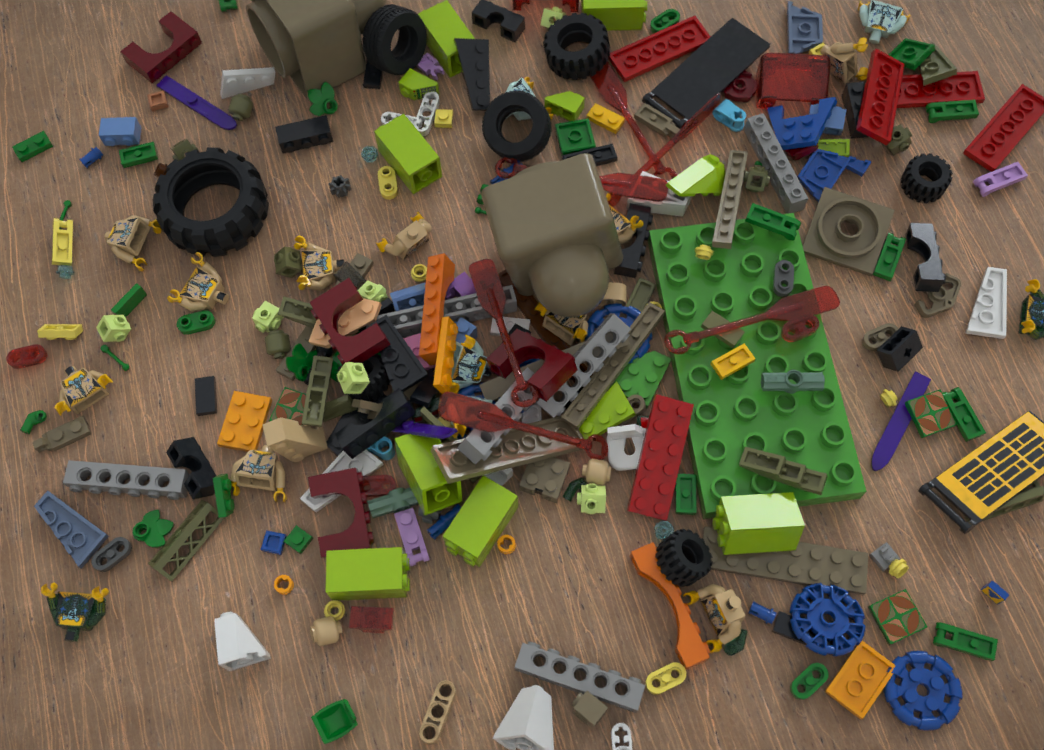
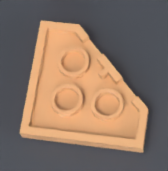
[309,298,382,348]

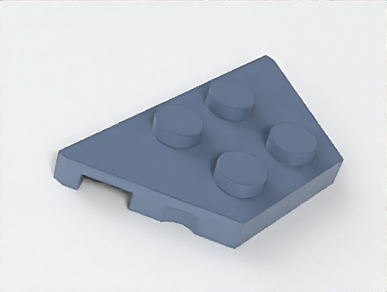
[787,1,823,57]

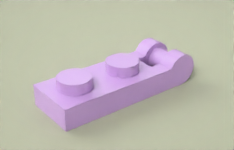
[973,162,1028,197]
[394,507,430,567]

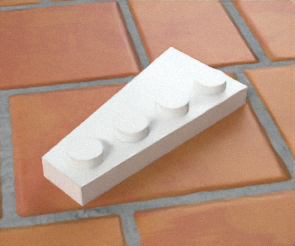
[965,267,1007,339]
[300,450,384,512]

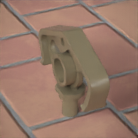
[914,273,961,318]

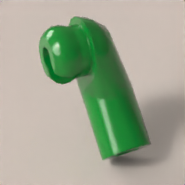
[20,410,47,434]

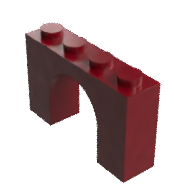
[120,11,202,84]
[310,278,391,365]
[486,329,578,402]
[308,468,375,558]

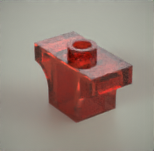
[349,606,394,633]

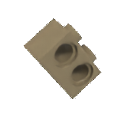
[572,691,608,730]

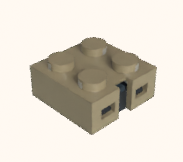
[519,457,570,503]

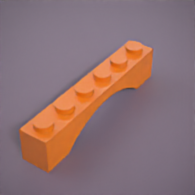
[419,253,455,366]
[630,542,710,670]

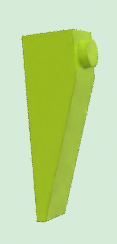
[666,154,726,197]

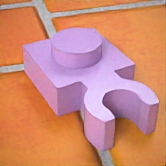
[416,52,445,81]

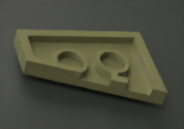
[919,43,957,86]

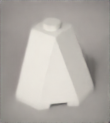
[214,612,271,671]
[493,685,554,750]

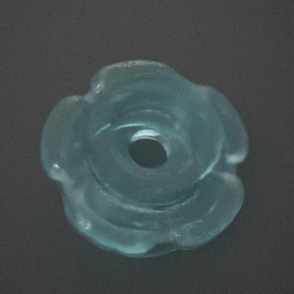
[361,146,378,162]
[55,265,75,279]
[654,521,674,540]

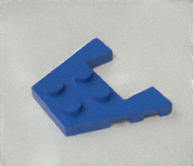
[767,97,837,150]
[797,149,872,202]

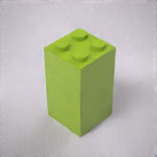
[418,0,475,78]
[581,0,648,31]
[374,114,442,194]
[395,434,462,515]
[443,475,518,567]
[712,492,805,555]
[326,547,410,601]

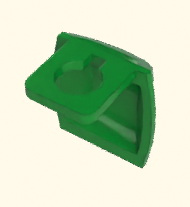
[311,699,358,744]

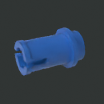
[79,147,103,168]
[748,601,777,624]

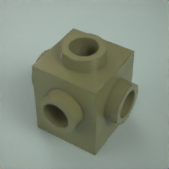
[886,124,912,156]
[170,139,199,161]
[743,165,770,192]
[274,246,302,278]

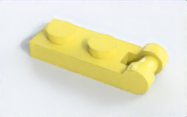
[52,218,73,266]

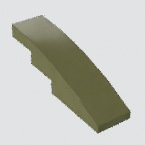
[278,296,316,328]
[302,356,333,427]
[739,447,827,495]

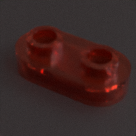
[781,314,819,342]
[6,344,47,369]
[361,475,397,497]

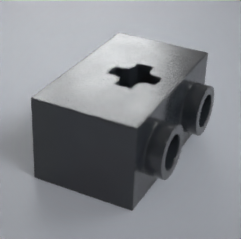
[876,326,923,372]

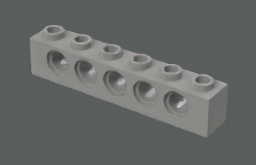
[744,113,808,214]
[534,313,631,418]
[457,367,537,465]
[63,460,190,500]
[514,641,645,713]

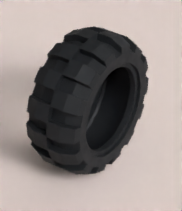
[153,147,269,257]

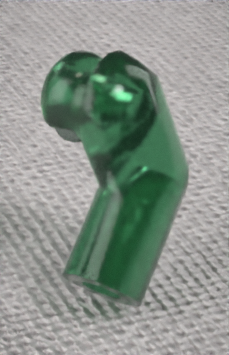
[562,477,588,501]
[724,629,748,656]

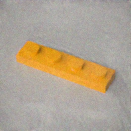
[433,316,458,394]

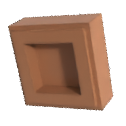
[147,90,169,111]

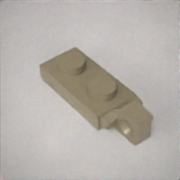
[634,103,681,140]
[32,416,92,453]

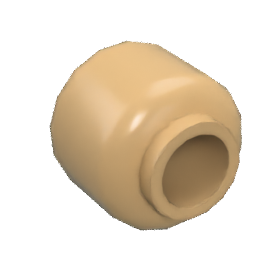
[582,459,612,486]
[310,616,342,646]

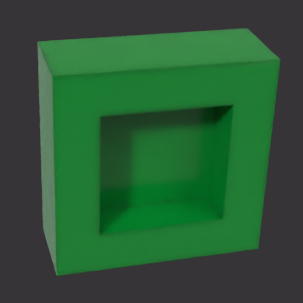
[284,525,313,554]

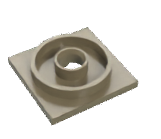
[803,187,895,276]

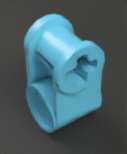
[712,99,746,132]
[366,436,395,461]

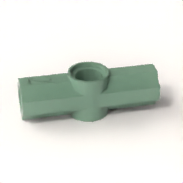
[761,370,825,394]
[368,488,419,518]

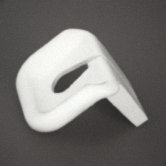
[606,424,646,471]

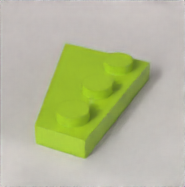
[579,381,636,443]

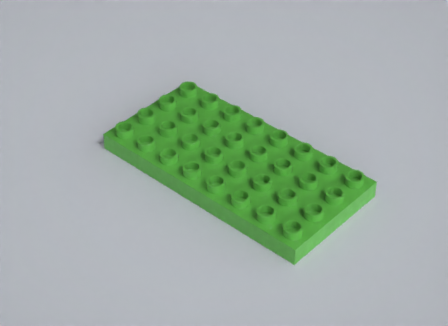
[647,213,867,519]

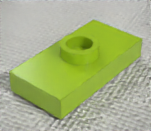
[818,139,850,157]

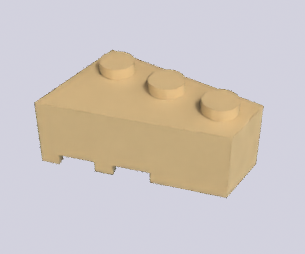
[262,417,328,462]

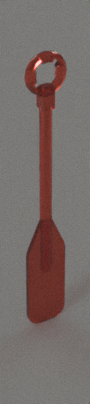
[590,62,677,179]
[608,93,721,207]
[495,157,669,202]
[469,259,539,407]
[664,286,840,354]
[438,392,608,460]

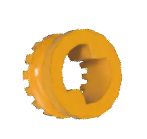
[497,535,516,555]
[274,575,294,595]

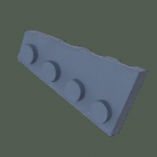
[34,491,109,569]

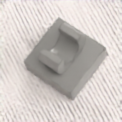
[869,542,900,572]

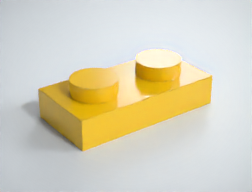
[586,103,625,134]
[711,343,756,380]

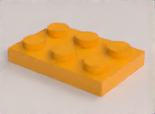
[217,391,272,452]
[824,641,896,720]

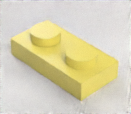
[37,324,83,340]

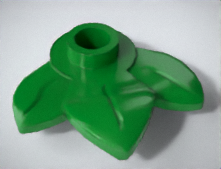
[308,82,338,116]
[286,343,317,381]
[132,510,174,547]

